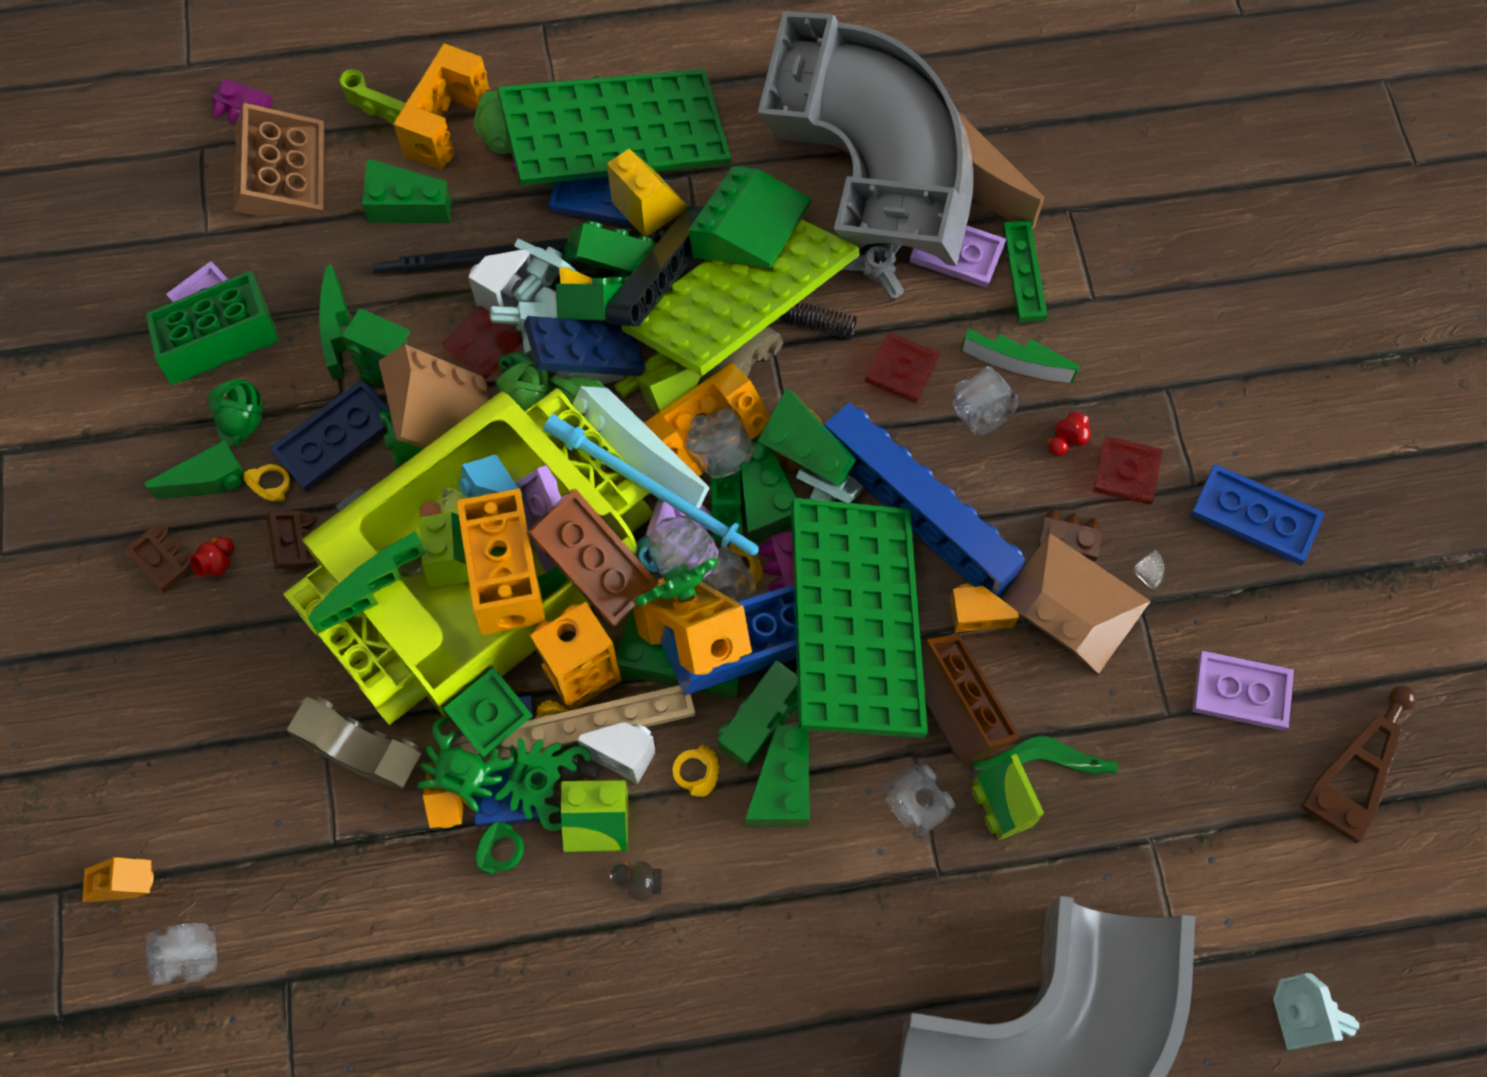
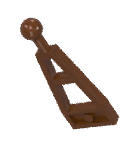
[1300,685,1416,843]

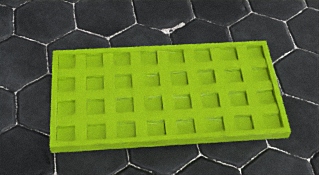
[621,219,859,376]

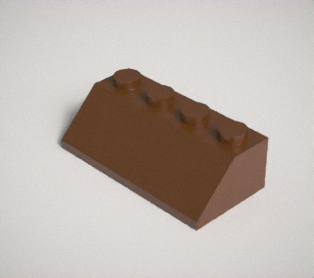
[921,634,1021,766]

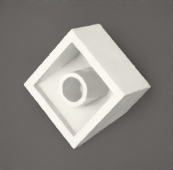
[468,249,531,314]
[578,722,656,785]

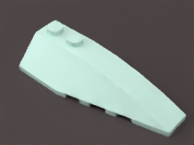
[573,386,710,509]

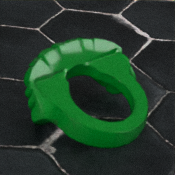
[475,822,524,876]

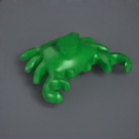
[633,557,718,606]
[417,717,517,813]
[495,738,591,831]

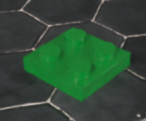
[441,666,533,758]

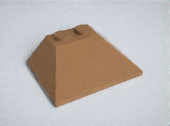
[1001,533,1151,674]

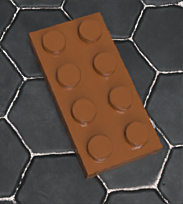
[526,488,658,626]

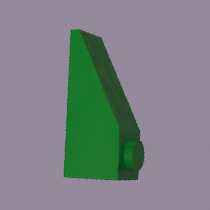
[144,440,245,499]

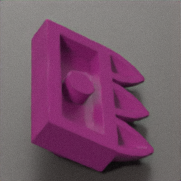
[211,78,273,124]
[758,531,794,591]

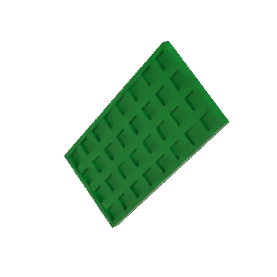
[497,69,731,186]
[791,498,928,738]

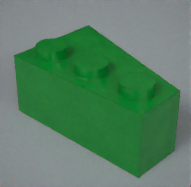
[362,159,452,223]
[563,221,656,276]
[556,276,630,320]
[341,308,410,388]
[758,388,856,486]
[739,439,796,543]
[717,660,798,770]
[745,725,810,827]

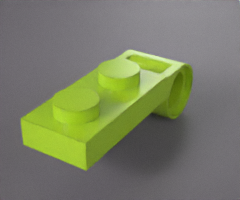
[340,69,406,124]

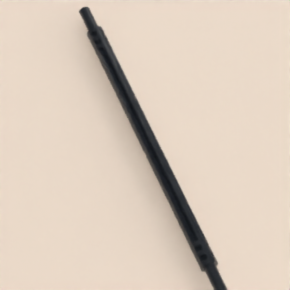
[372,226,671,274]

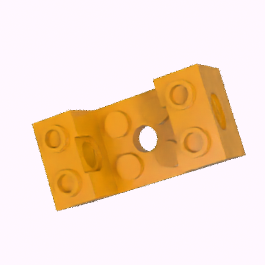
[393,43,490,171]
[644,362,771,477]
[456,488,546,635]
[633,578,752,675]
[530,602,622,711]

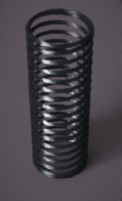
[780,302,857,341]

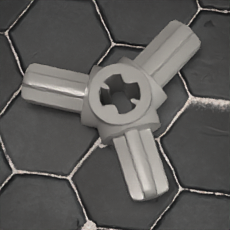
[841,243,904,299]

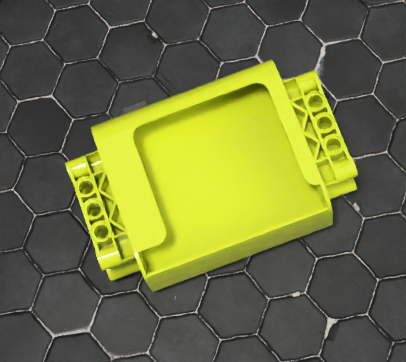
[283,388,653,726]

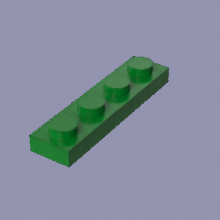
[1002,220,1048,323]

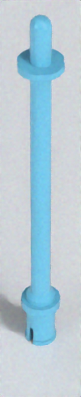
[543,414,759,556]

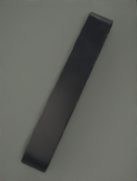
[606,206,704,326]

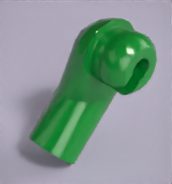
[498,352,535,372]

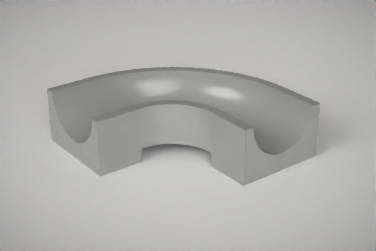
[758,11,974,266]
[897,896,1195,1077]

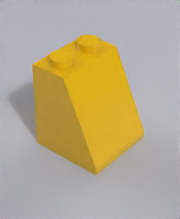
[607,149,688,237]

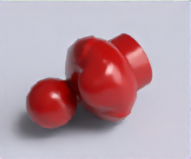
[1047,412,1091,456]
[189,537,234,577]

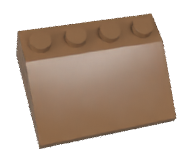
[233,103,324,217]
[379,344,489,449]

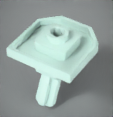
[514,239,579,302]
[489,287,557,356]
[796,467,863,503]
[1273,973,1359,1050]

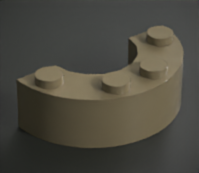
[697,326,783,415]
[287,696,421,789]

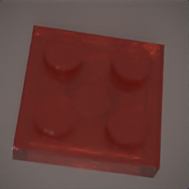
[443,305,523,379]
[865,332,940,404]
[1093,436,1163,505]

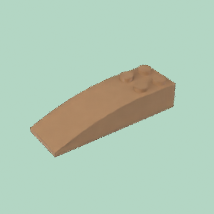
[957,111,1044,230]

